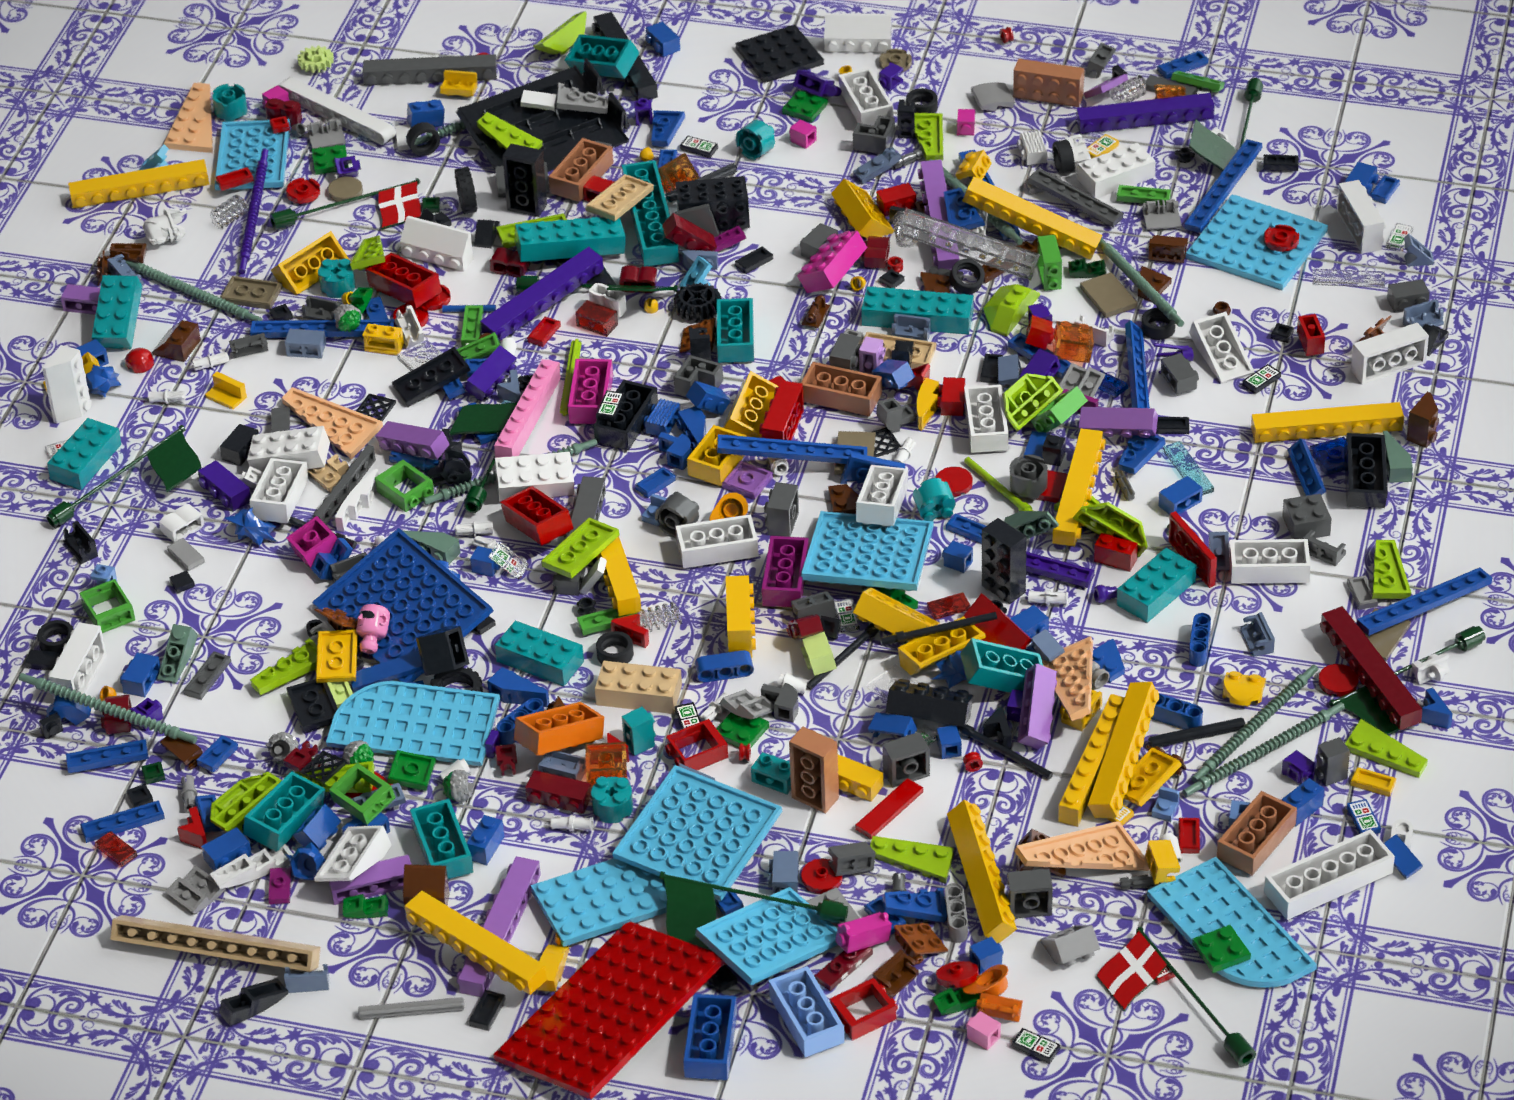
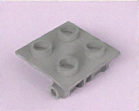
[307,118,346,149]
[1142,199,1182,230]

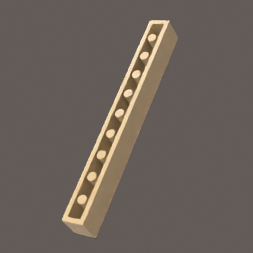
[110,915,321,972]

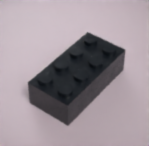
[503,143,547,217]
[593,379,658,451]
[1344,433,1388,508]
[982,518,1027,604]
[885,679,974,727]

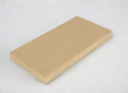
[586,174,654,221]
[862,332,937,368]

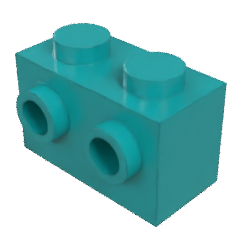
[622,707,656,756]
[751,752,791,795]

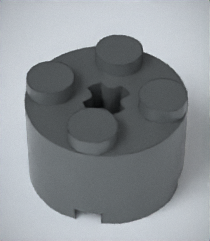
[1009,455,1048,499]
[655,492,699,537]

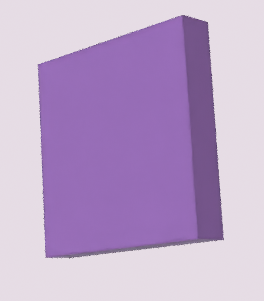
[1083,74,1129,99]
[722,461,773,500]

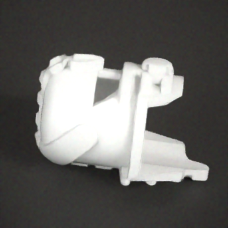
[142,208,187,245]

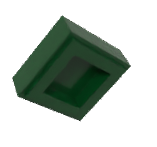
[422,197,440,213]
[141,761,166,785]

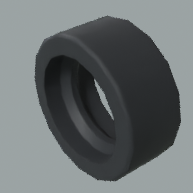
[906,88,938,113]
[406,122,440,156]
[1052,139,1075,174]
[949,259,985,294]
[1141,308,1175,340]
[37,620,74,652]
[596,631,634,664]

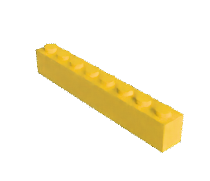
[68,159,209,208]
[962,177,1102,260]
[1251,402,1404,443]
[1052,428,1106,547]
[1088,682,1159,818]
[1058,694,1125,827]
[947,800,1017,943]
[405,891,547,995]

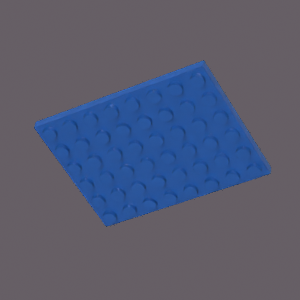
[312,528,494,683]

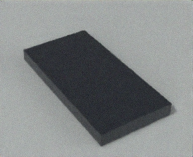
[391,347,471,407]

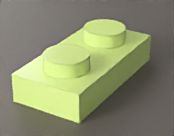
[327,681,353,708]

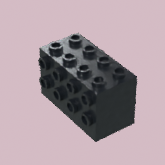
[675,176,750,231]

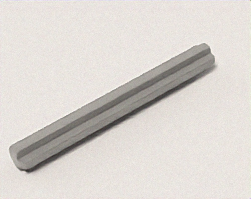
[358,997,465,1019]

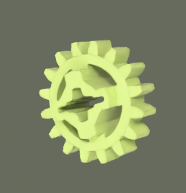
[298,45,334,73]

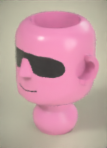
[356,604,390,654]

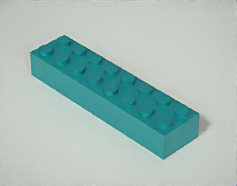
[622,160,679,266]

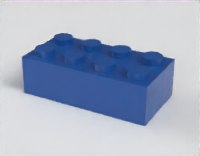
[683,994,738,1080]

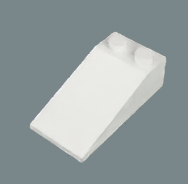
[1189,312,1255,383]
[314,826,391,882]

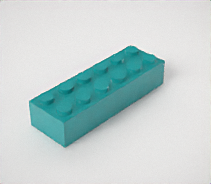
[515,217,626,262]
[861,286,974,335]

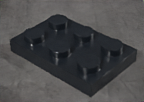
[286,679,338,732]

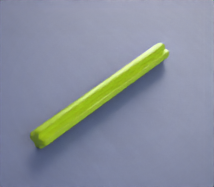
[559,339,582,416]

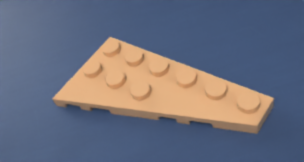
[164,83,213,153]
[282,387,383,460]
[1041,636,1093,721]
[1014,821,1149,871]

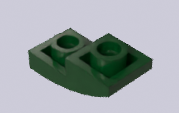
[1068,258,1107,278]

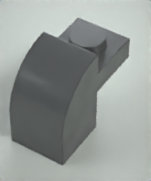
[876,397,917,432]
[761,683,799,723]

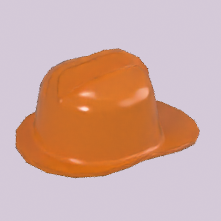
[963,964,1008,996]

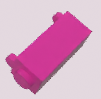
[835,912,892,953]

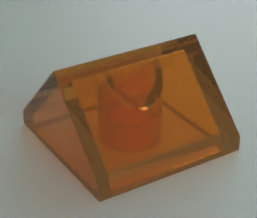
[658,153,700,193]

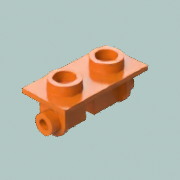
[976,992,1023,1022]

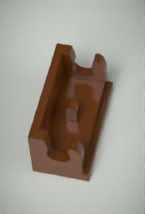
[160,735,203,770]
[873,949,919,998]

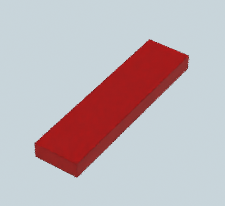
[855,778,923,839]

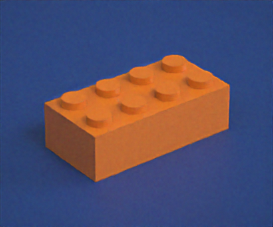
[514,702,604,756]

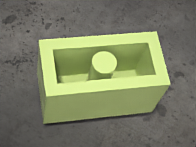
[801,632,837,676]

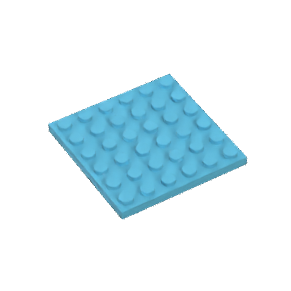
[1186,194,1328,290]
[801,511,934,591]
[612,765,782,901]

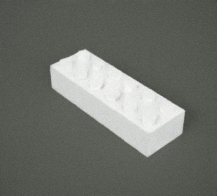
[1264,829,1395,920]

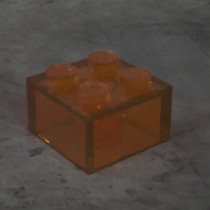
[1052,321,1094,363]

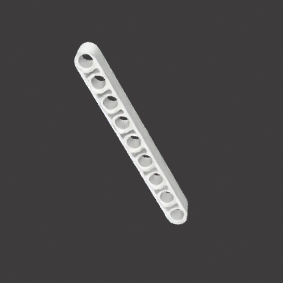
[278,77,396,145]

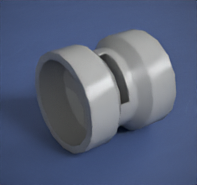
[1092,661,1110,688]

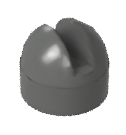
[290,123,305,137]

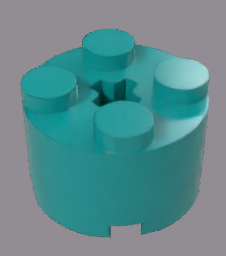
[212,84,248,122]
[735,119,775,160]
[318,259,356,298]
[913,478,956,521]
[591,777,633,823]

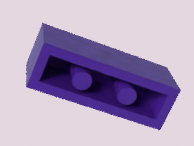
[465,345,517,402]
[198,460,251,512]

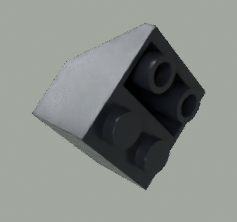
[416,626,470,676]

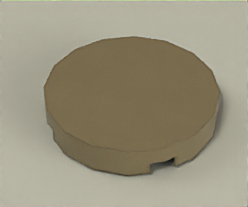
[879,49,912,72]
[328,177,363,202]

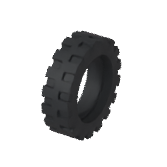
[454,166,477,214]
[430,666,483,692]

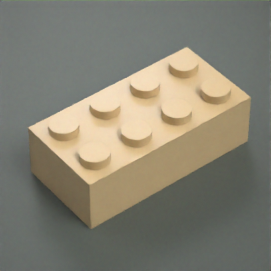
[595,661,682,714]

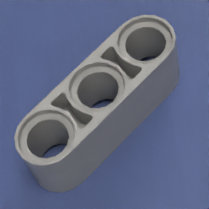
[945,883,968,943]

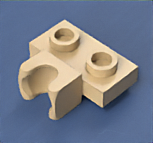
[307,454,349,493]

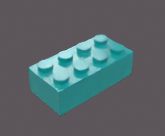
[565,34,640,79]
[92,275,142,349]
[717,298,754,363]
[47,418,122,490]
[1117,548,1197,623]
[495,620,584,686]
[960,638,1043,693]
[243,771,325,852]
[410,799,474,879]

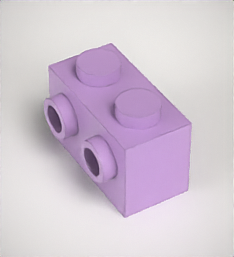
[859,336,886,375]

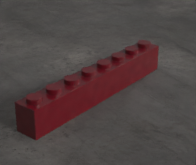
[1320,606,1422,730]

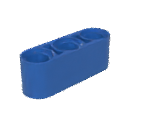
[1189,613,1211,667]
[694,650,754,682]
[1151,693,1203,729]
[496,698,544,745]

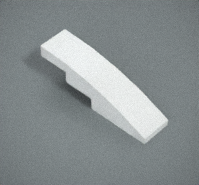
[335,469,379,532]
[210,844,293,889]

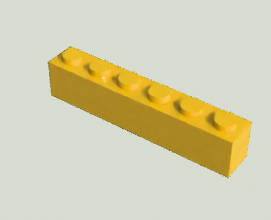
[596,536,642,616]

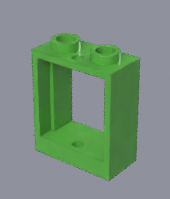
[1037,235,1062,291]
[1030,386,1088,433]
[375,460,434,512]
[79,579,135,633]
[329,763,396,825]

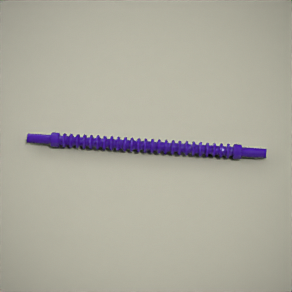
[238,149,269,274]

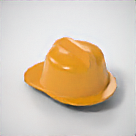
[709,493,748,521]

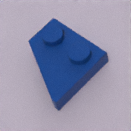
[1093,639,1125,683]

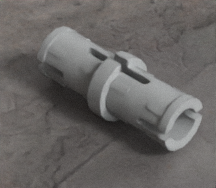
[181,775,197,813]

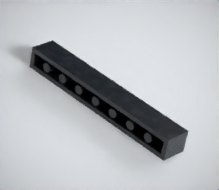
[592,12,658,100]

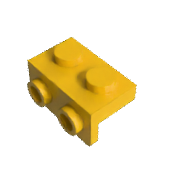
[440,70,478,97]
[955,150,991,180]

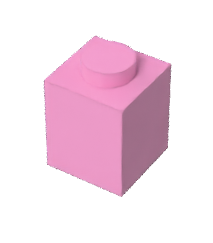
[966,1011,1001,1050]

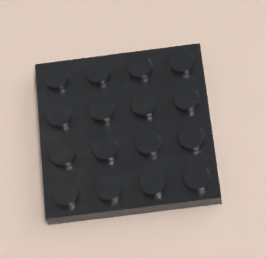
[735,25,824,83]

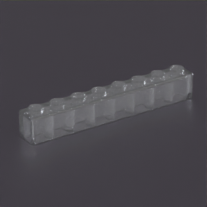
[897,208,1040,281]

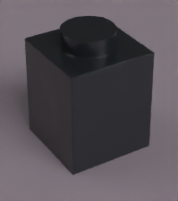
[1042,434,1066,466]

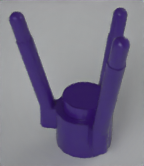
[1153,343,1194,374]

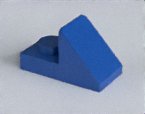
[1421,687,1453,729]

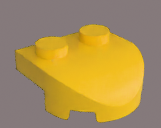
[1222,671,1266,706]

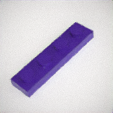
[1026,552,1095,588]

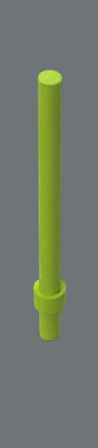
[964,457,1033,511]

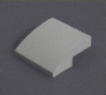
[971,82,1015,111]
[1058,363,1106,398]
[719,689,774,719]
[165,865,226,914]

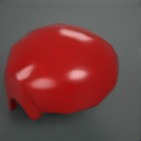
[125,347,154,373]

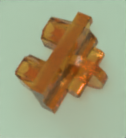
[1154,84,1186,99]

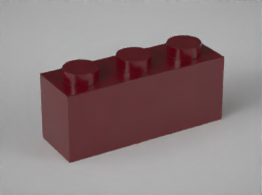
[662,213,717,251]
[525,770,592,814]

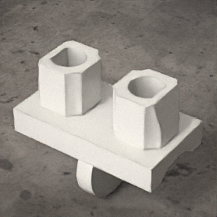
[1412,653,1449,685]

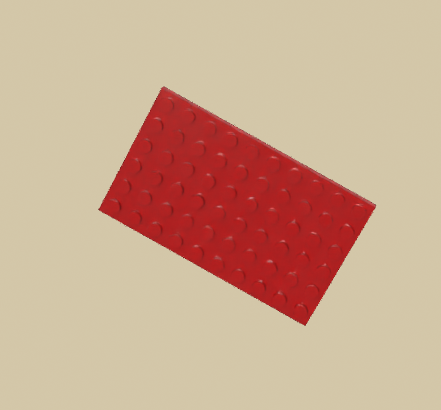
[493,921,725,1100]

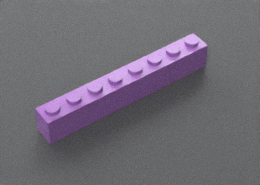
[918,160,959,270]
[456,856,541,997]

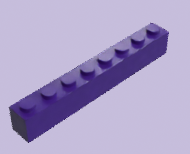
[1076,93,1215,134]
[480,247,604,342]

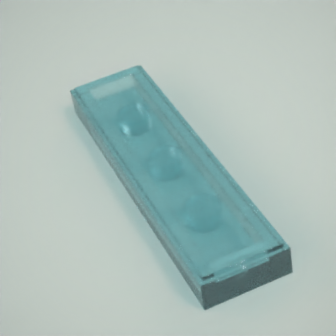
[1163,441,1214,496]

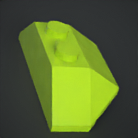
[533,11,587,55]
[983,284,1040,337]
[1002,373,1063,431]
[1073,502,1148,557]
[210,772,282,833]

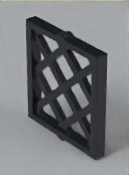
[356,393,396,422]
[872,427,901,457]
[299,751,347,785]

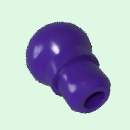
[1093,585,1117,603]

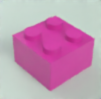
[286,516,337,571]

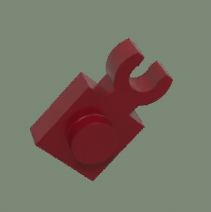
[283,740,318,773]
[495,744,518,776]

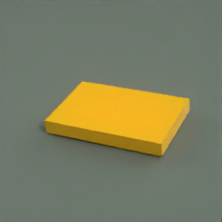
[316,629,358,683]
[1124,747,1182,807]

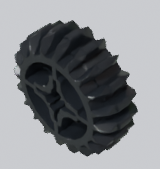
[674,282,722,322]

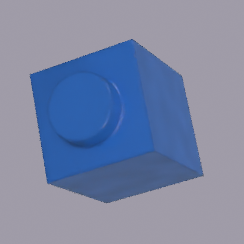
[942,540,973,573]
[470,546,501,577]
[937,725,962,759]
[969,936,1004,974]

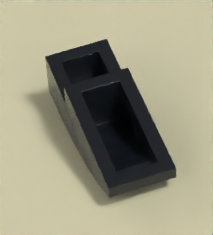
[219,978,289,1026]

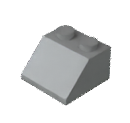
[1040,924,1100,966]

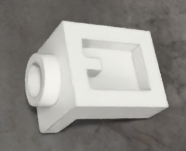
[240,466,263,489]

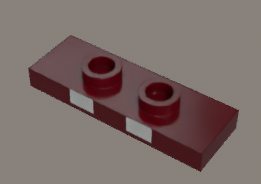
[814,947,873,991]

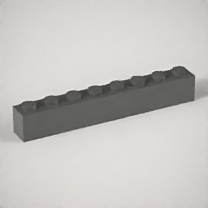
[362,54,497,86]
[553,476,606,596]

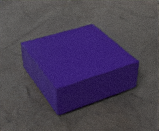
[485,730,500,759]

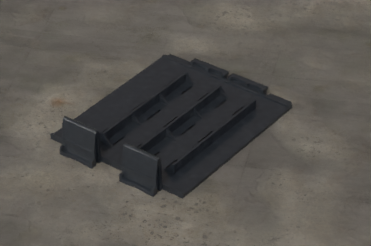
[456,58,630,172]

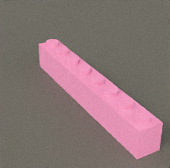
[494,359,560,458]

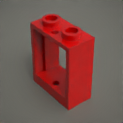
[665,719,728,770]
[830,978,898,1041]

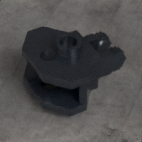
[427,448,472,486]

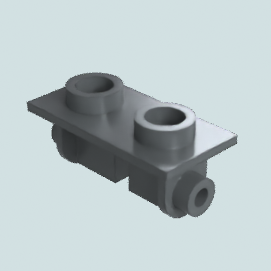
[229,333,268,358]

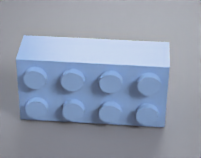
[769,966,844,1057]

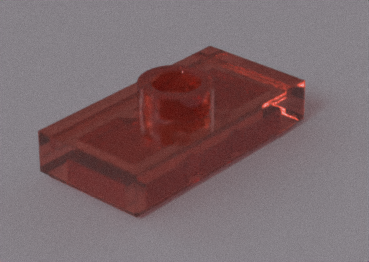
[927,592,970,620]
[95,831,138,867]

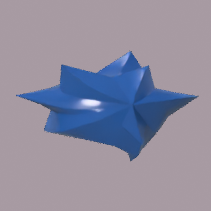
[86,365,121,397]
[225,507,278,546]
[931,651,967,689]
[285,842,326,881]

